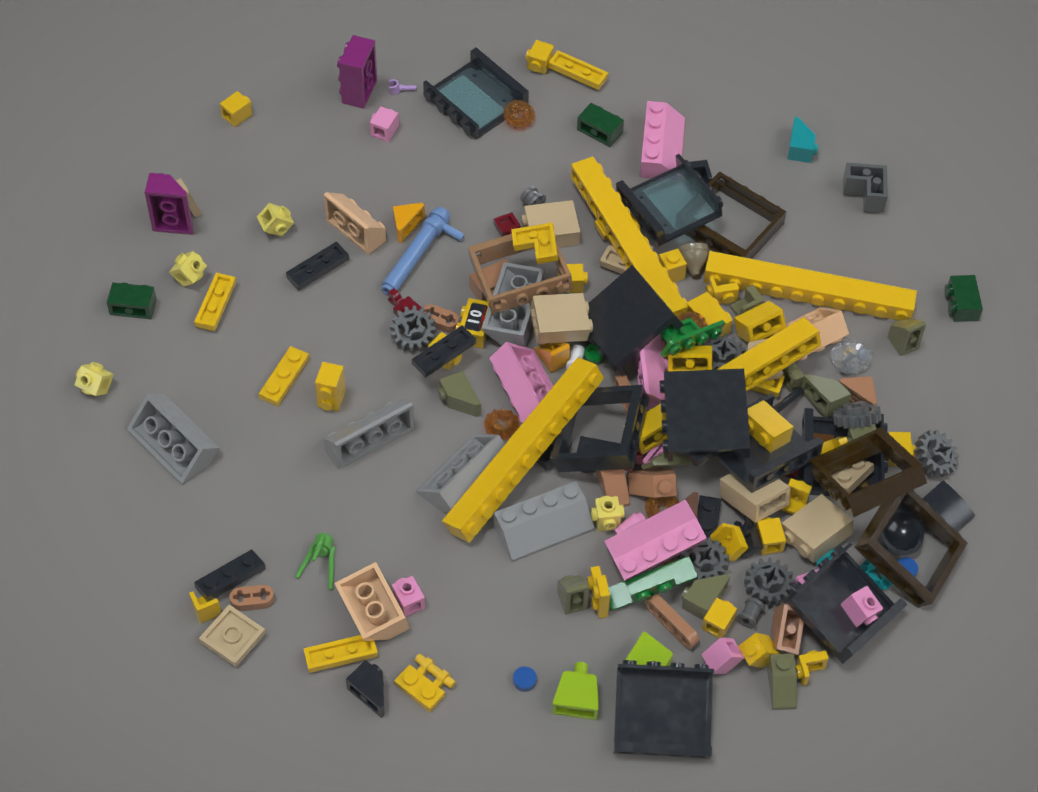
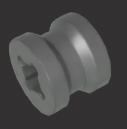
[520,185,546,205]

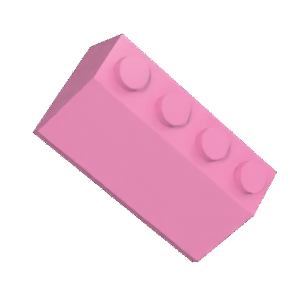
[640,101,685,181]
[635,334,668,412]
[489,342,553,423]
[604,499,707,581]

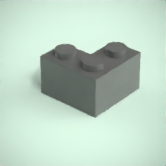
[843,162,888,213]

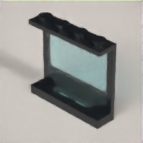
[423,47,529,140]
[616,154,723,247]

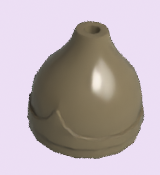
[677,243,709,276]

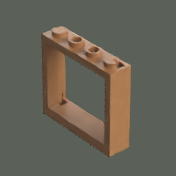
[468,234,573,314]

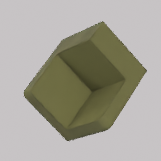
[731,285,765,316]

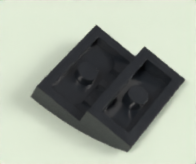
[922,480,975,540]

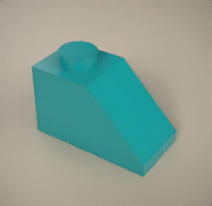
[787,117,819,163]

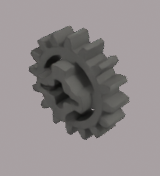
[390,306,436,352]
[702,334,746,370]
[833,401,881,430]
[914,430,959,477]
[679,537,729,581]
[744,557,795,606]

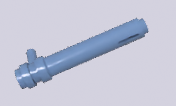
[381,207,465,296]

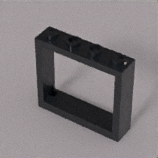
[550,385,649,473]

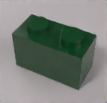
[577,103,624,147]
[944,275,983,322]
[107,282,157,320]

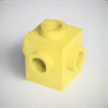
[257,203,294,237]
[169,251,207,287]
[74,362,114,396]
[591,496,624,532]

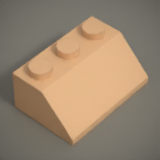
[324,192,386,255]
[769,307,849,361]
[334,562,410,641]

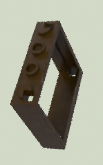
[675,171,787,259]
[810,427,927,517]
[854,490,968,608]

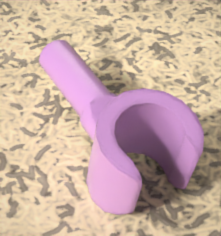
[388,79,416,95]

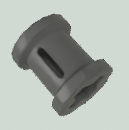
[736,597,765,628]

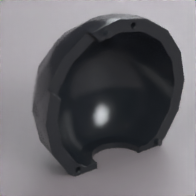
[877,502,924,556]

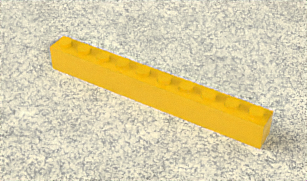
[570,156,688,321]
[703,251,917,321]
[624,317,822,455]
[442,357,604,543]

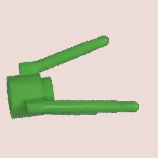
[295,533,336,590]

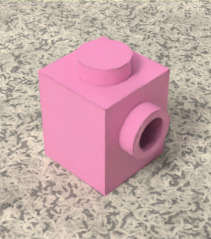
[370,106,399,142]
[392,576,425,617]
[840,586,883,628]
[701,638,744,674]

